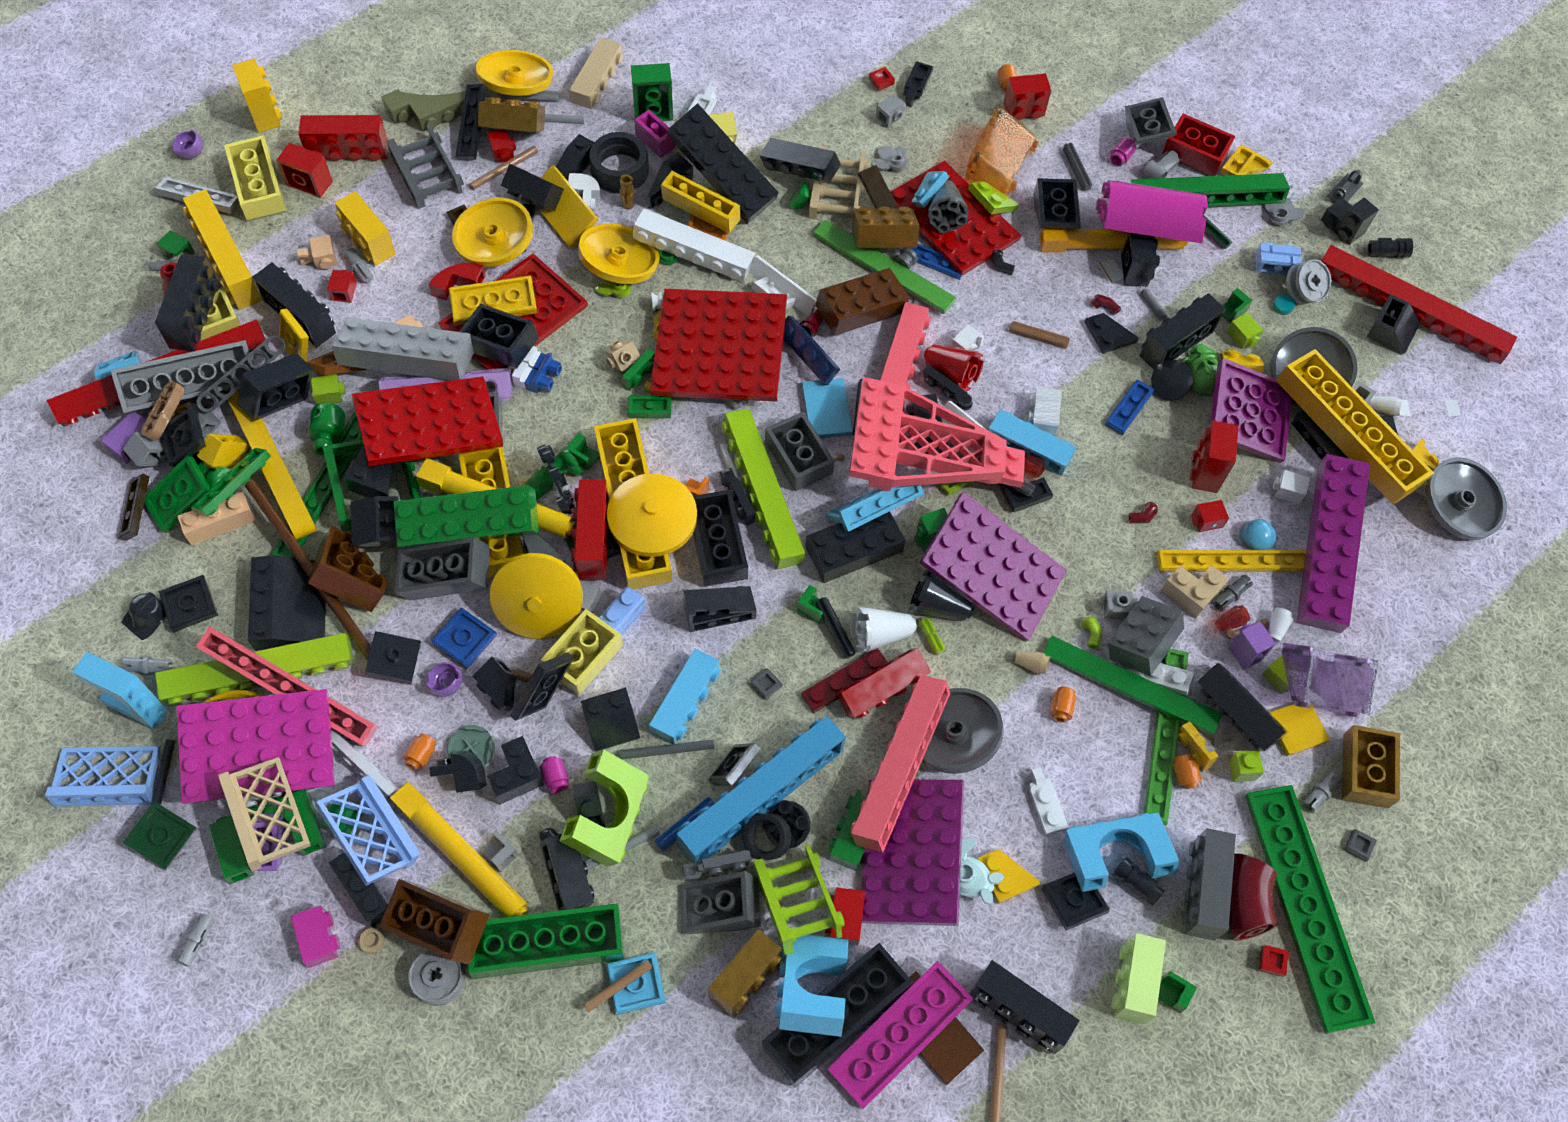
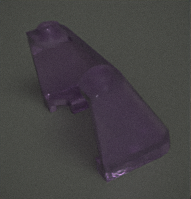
[1281,643,1379,718]

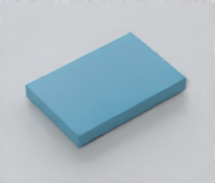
[802,378,853,438]

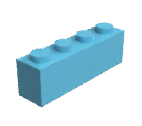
[988,409,1077,476]
[649,648,721,744]

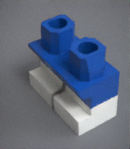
[512,346,562,393]

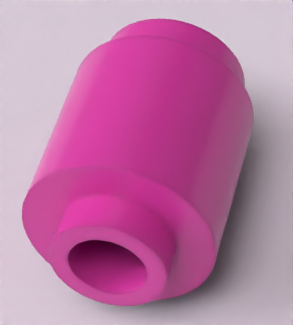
[1110,138,1136,166]
[539,756,569,794]

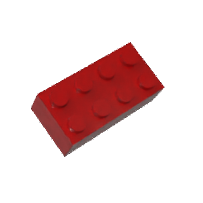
[298,115,388,161]
[571,479,609,580]

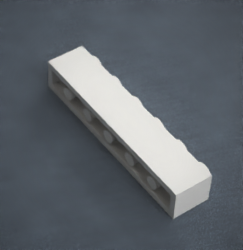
[633,209,755,283]

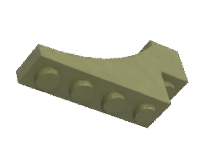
[381,88,491,131]

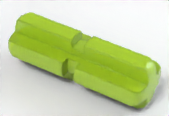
[918,617,945,655]

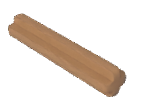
[1009,321,1070,349]

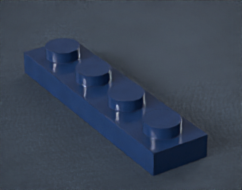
[784,315,841,385]

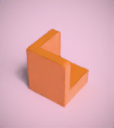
[683,477,709,496]

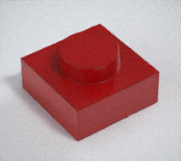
[869,67,895,91]
[1258,944,1289,977]

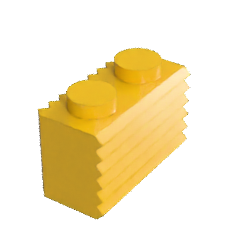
[197,434,250,468]

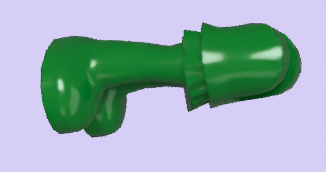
[522,447,583,500]

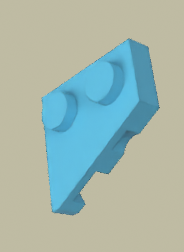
[912,171,949,207]

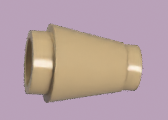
[1015,650,1050,675]

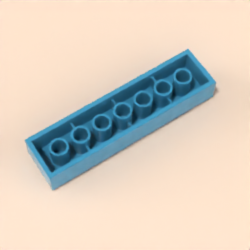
[677,716,846,863]

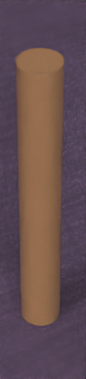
[583,960,652,1013]

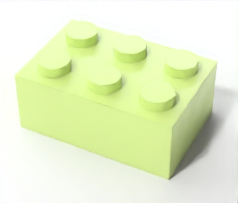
[1111,933,1166,1024]

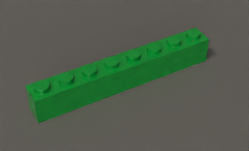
[1131,173,1290,207]

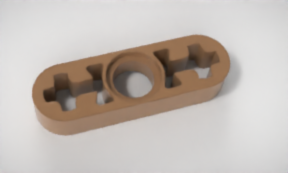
[141,381,184,441]

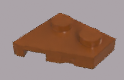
[307,351,367,376]

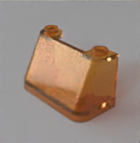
[965,107,1039,196]

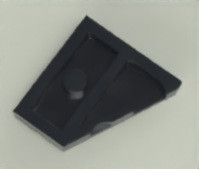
[1084,313,1139,354]

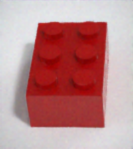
[1162,113,1236,176]
[1189,420,1239,493]

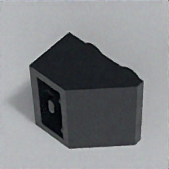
[1367,294,1420,354]
[351,496,399,547]

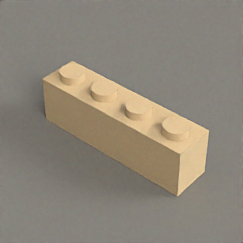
[569,37,624,109]

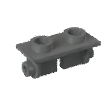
[1327,170,1364,202]

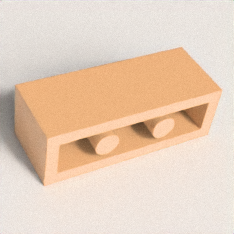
[177,492,257,546]

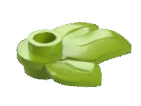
[594,279,631,298]

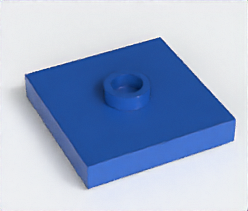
[431,607,497,669]

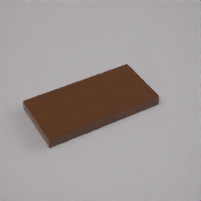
[884,971,984,1085]

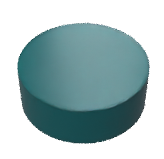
[1273,295,1295,315]

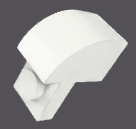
[568,173,601,210]

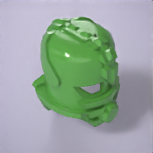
[1183,343,1218,395]

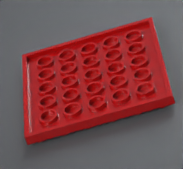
[650,288,787,402]

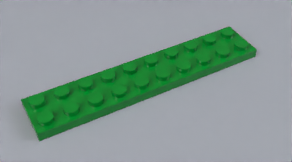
[1245,785,1376,1034]

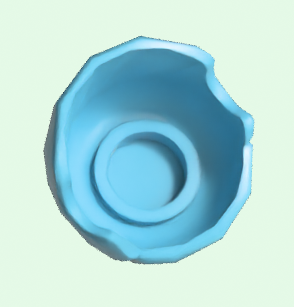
[1240,519,1276,550]

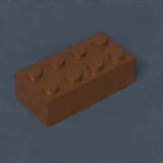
[816,268,910,336]
[379,879,489,964]

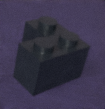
[1321,197,1379,245]
[487,736,544,805]

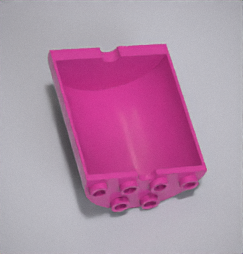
[1095,180,1207,244]

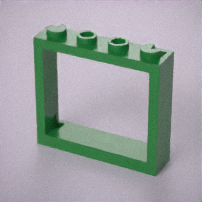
[322,439,423,532]

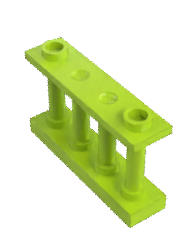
[754,844,845,955]

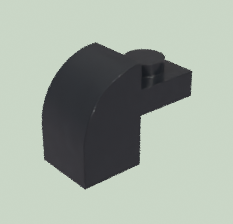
[429,751,487,793]

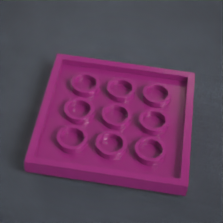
[1210,358,1292,463]

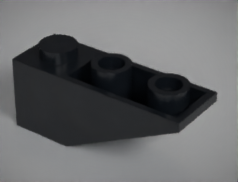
[647,152,693,209]

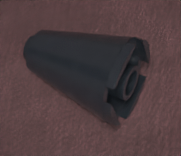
[909,569,975,621]

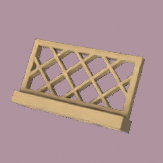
[218,757,311,872]

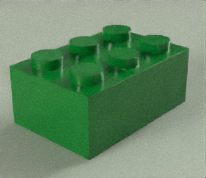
[631,63,673,121]

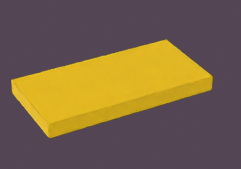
[533,165,599,248]
[449,276,537,326]

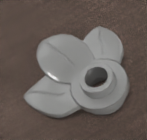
[871,146,908,172]
[1265,198,1305,226]

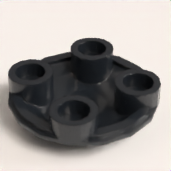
[1151,360,1193,401]
[763,800,811,849]

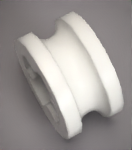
[651,292,663,311]

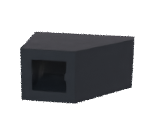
[472,657,515,711]
[573,781,605,827]

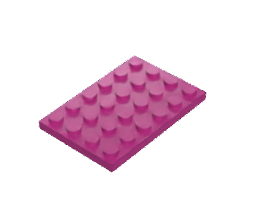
[177,689,335,804]

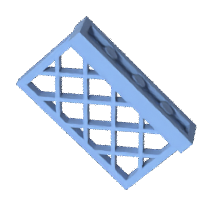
[45,746,161,807]
[315,775,420,886]

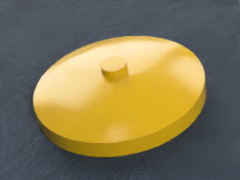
[476,50,553,96]
[452,197,534,267]
[578,223,660,284]
[607,474,697,557]
[489,553,583,639]

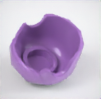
[172,129,203,159]
[425,662,462,697]

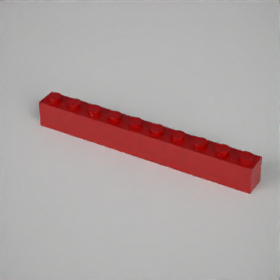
[1321,245,1518,364]
[46,319,266,426]

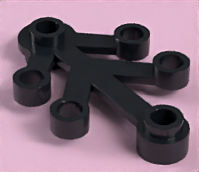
[537,444,575,515]

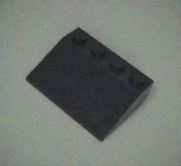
[248,555,326,651]

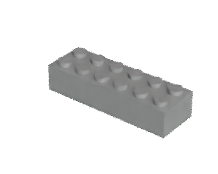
[332,317,474,380]
[110,340,249,413]

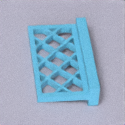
[825,473,924,532]

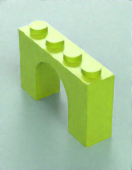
[560,749,649,866]

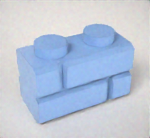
[1255,242,1301,275]
[599,586,646,635]

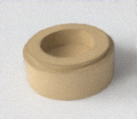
[358,927,385,954]

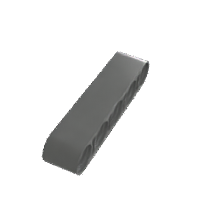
[197,336,285,412]

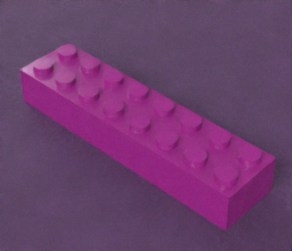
[1297,454,1370,633]

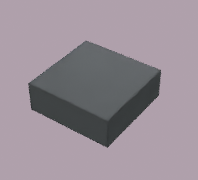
[750,668,783,700]
[1344,829,1377,862]

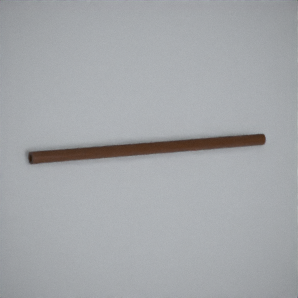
[245,480,371,661]

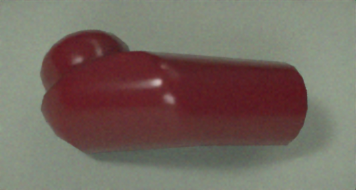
[1090,294,1121,315]
[1128,502,1158,523]

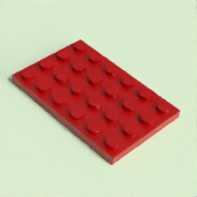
[891,160,1022,276]
[439,253,588,370]
[352,376,503,466]

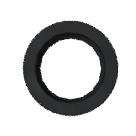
[589,132,649,194]

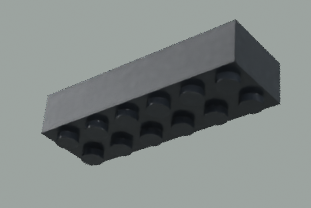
[667,103,779,224]
[761,943,913,1088]

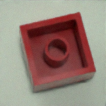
[1003,73,1052,120]
[276,143,333,198]

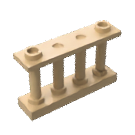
[809,146,868,224]

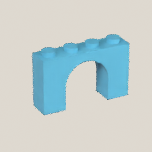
[72,652,167,730]
[1064,813,1179,892]
[775,935,849,1037]

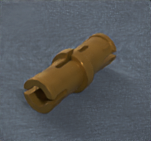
[619,174,635,209]

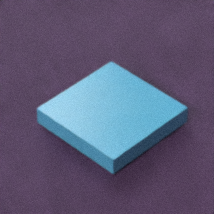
[94,350,140,380]
[606,952,666,1015]

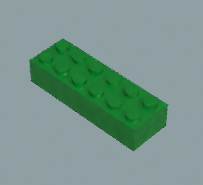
[394,485,539,549]
[468,903,624,979]

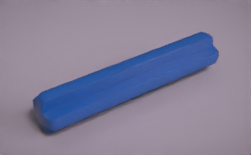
[655,797,715,851]

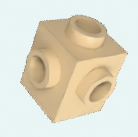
[604,339,641,372]

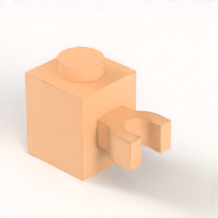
[297,234,338,269]

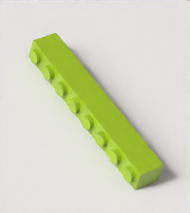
[721,408,806,570]
[155,633,354,706]

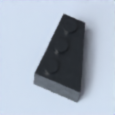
[345,446,395,498]
[683,586,757,632]

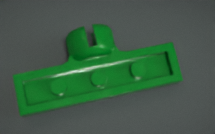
[191,448,271,517]

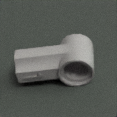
[1142,150,1180,179]

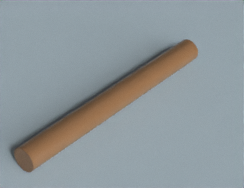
[469,146,538,190]
[990,1024,1007,1122]

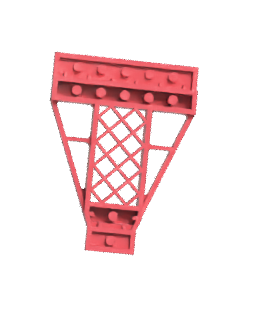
[849,377,1025,491]

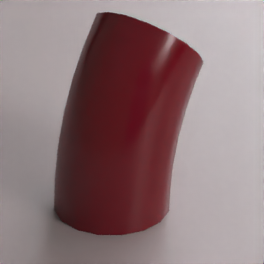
[1229,853,1279,941]

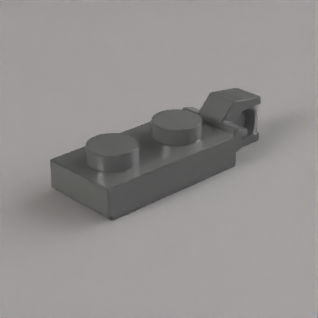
[682,850,751,882]

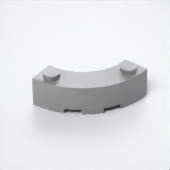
[123,404,221,467]

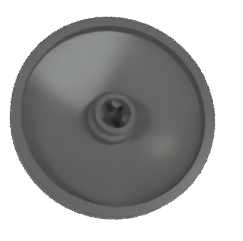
[1270,327,1357,407]
[1425,457,1507,540]
[922,688,1004,774]

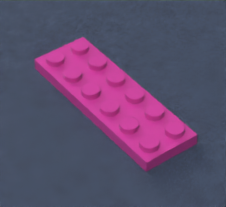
[827,961,974,1109]

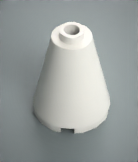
[851,607,916,653]

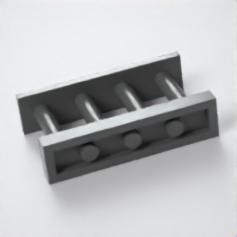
[386,125,464,209]

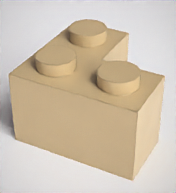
[1161,565,1229,618]

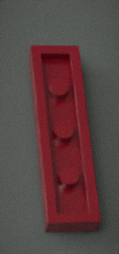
[801,648,887,714]

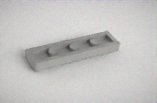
[155,177,240,214]

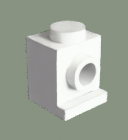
[951,324,984,351]

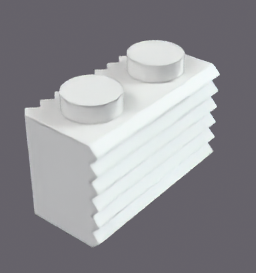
[1027,387,1062,435]

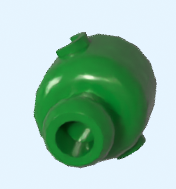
[307,402,346,456]

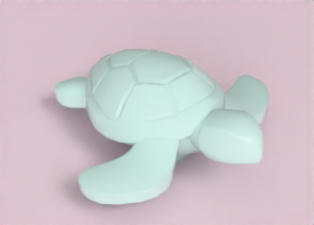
[960,838,1004,905]

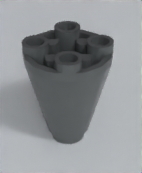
[928,180,968,233]

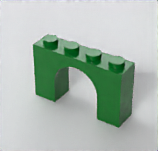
[209,790,327,884]

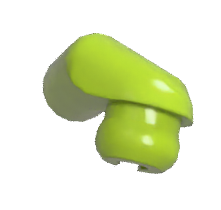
[1082,616,1103,650]

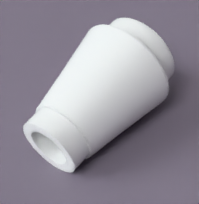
[1369,396,1402,416]
[1268,608,1293,643]

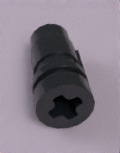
[1367,238,1413,258]
[1112,857,1164,906]

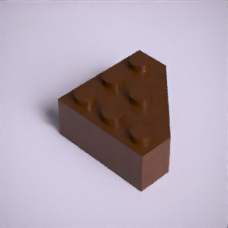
[308,526,387,612]

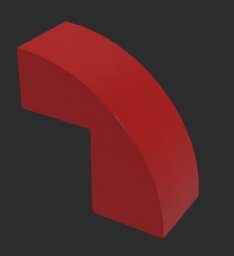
[428,263,486,300]

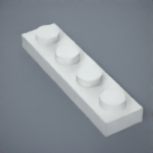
[331,728,399,798]

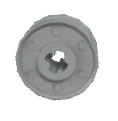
[1286,259,1331,304]
[408,950,465,1006]

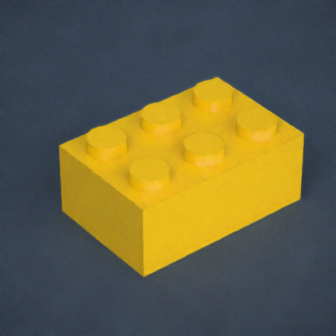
[232,58,282,133]
[334,191,396,266]

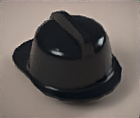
[121,592,166,641]

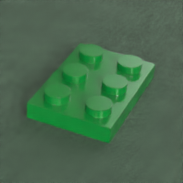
[145,456,211,533]

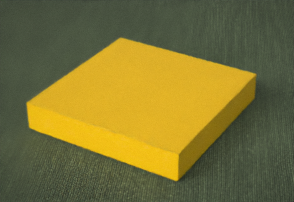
[278,308,309,363]
[1269,699,1330,757]

